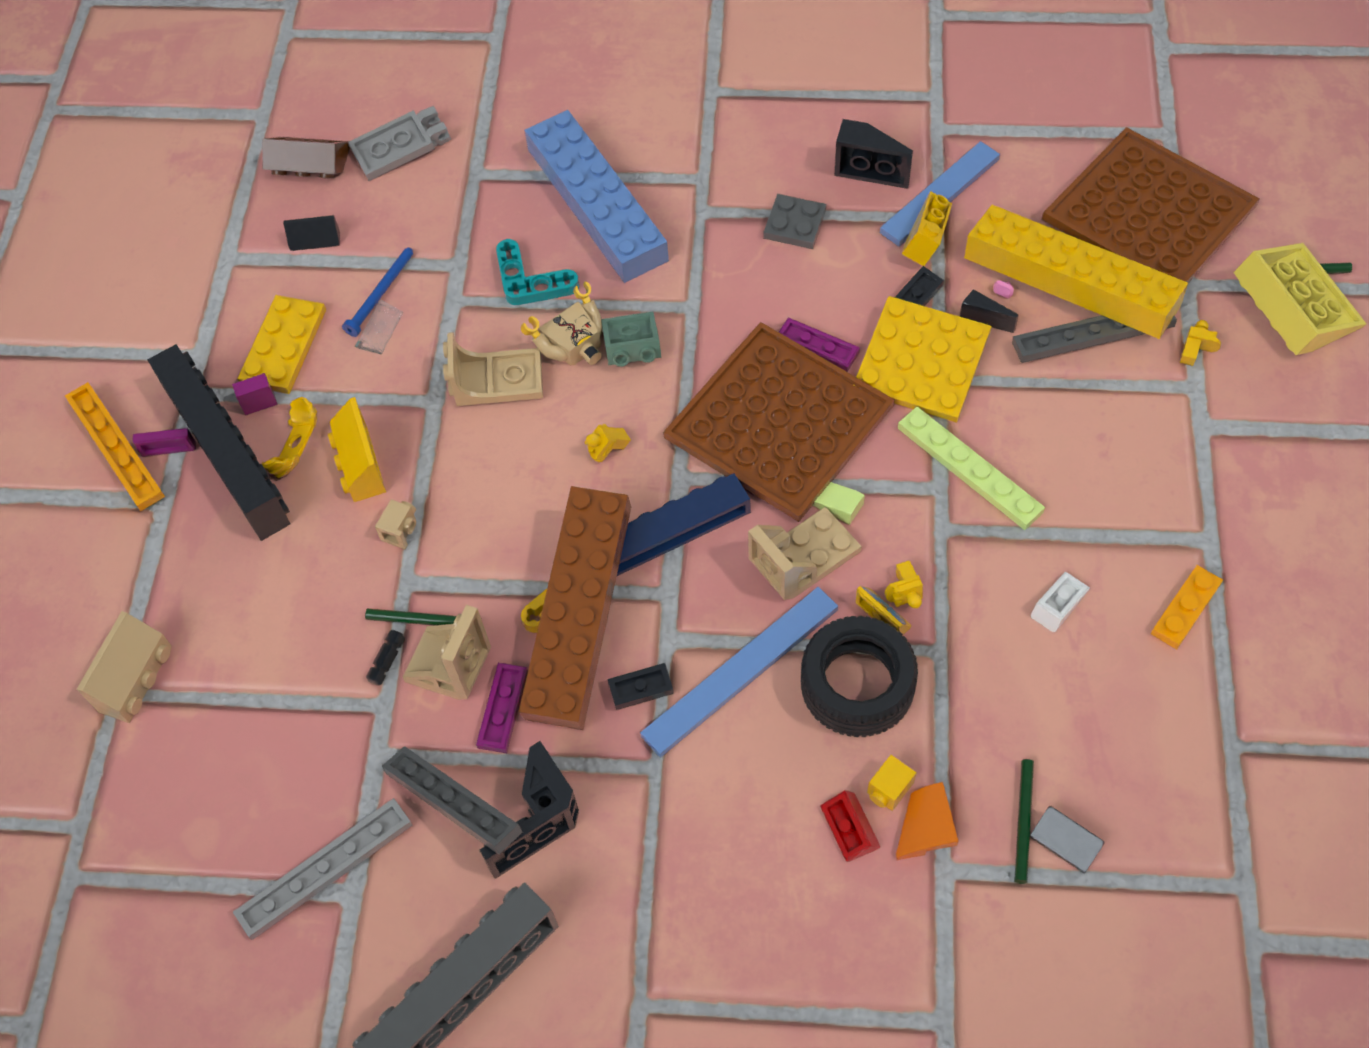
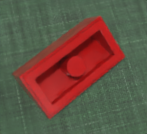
[820,790,880,862]

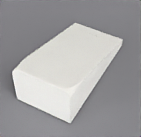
[1031,572,1090,632]

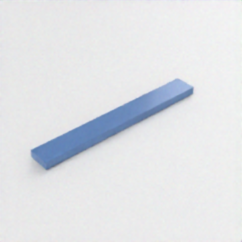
[640,587,838,758]

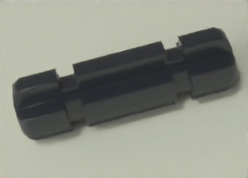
[366,630,405,686]

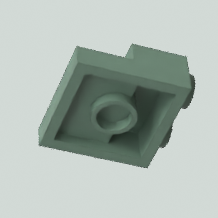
[601,311,662,367]

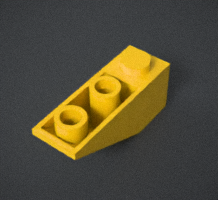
[902,191,952,266]

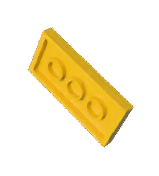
[237,295,326,394]

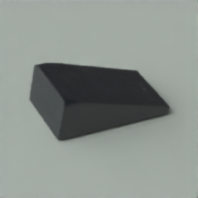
[960,290,1019,333]

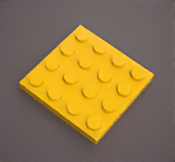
[853,296,991,423]

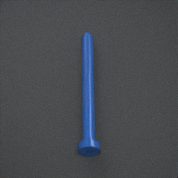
[342,247,413,337]

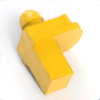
[1180,320,1221,366]
[584,424,631,462]
[884,560,923,609]

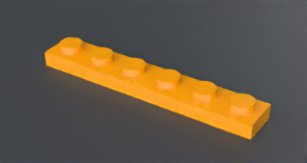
[64,382,165,511]

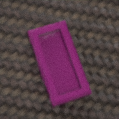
[132,428,196,457]

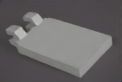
[348,106,451,181]

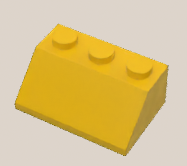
[328,397,386,502]

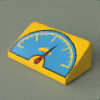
[855,586,911,636]

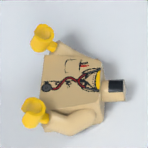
[521,282,603,365]

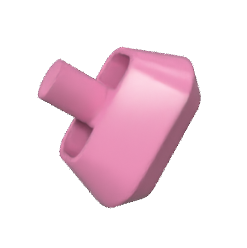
[993,280,1014,298]

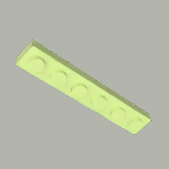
[898,407,1045,530]

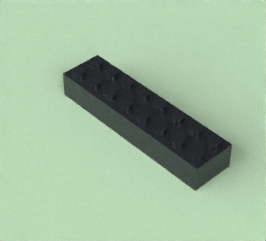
[147,344,290,541]

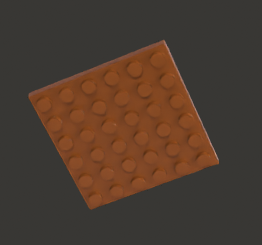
[1042,127,1260,283]
[663,322,895,522]

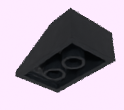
[834,119,913,189]

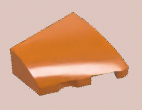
[896,782,959,860]

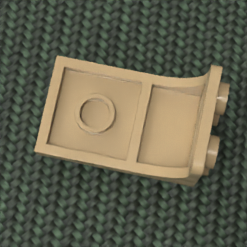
[443,332,543,406]

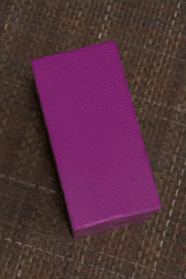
[232,373,278,415]

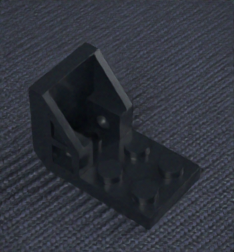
[479,741,579,879]

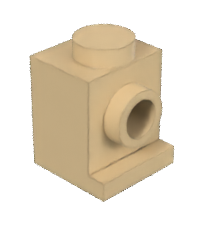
[375,499,416,549]

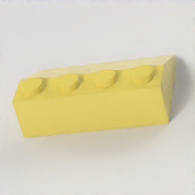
[1233,243,1366,355]

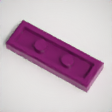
[779,317,860,372]
[476,662,528,754]

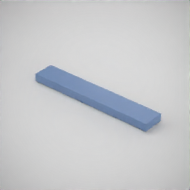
[880,141,1000,247]

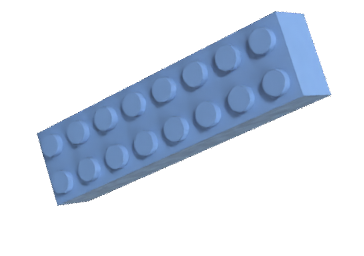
[524,110,669,283]

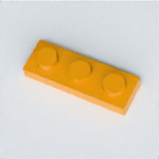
[1151,565,1223,650]

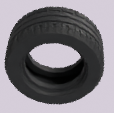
[801,616,918,737]

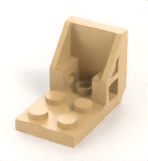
[748,507,862,600]
[403,605,491,700]

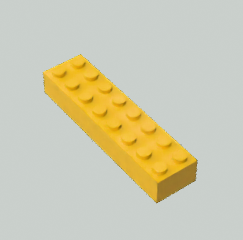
[964,204,1188,339]

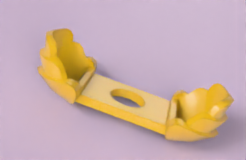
[261,397,317,478]

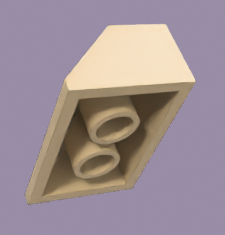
[77,611,172,723]

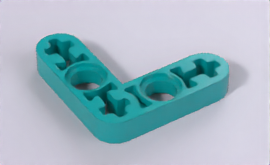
[496,239,579,305]

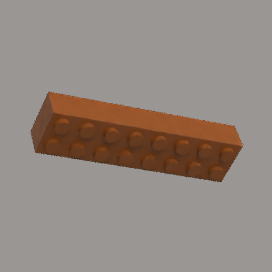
[519,486,632,730]

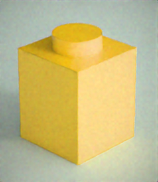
[867,755,917,811]

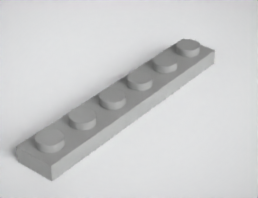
[233,798,413,940]

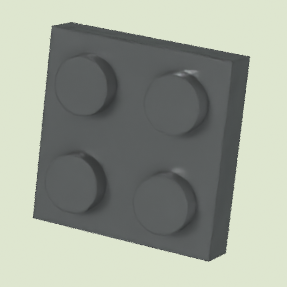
[764,194,827,249]

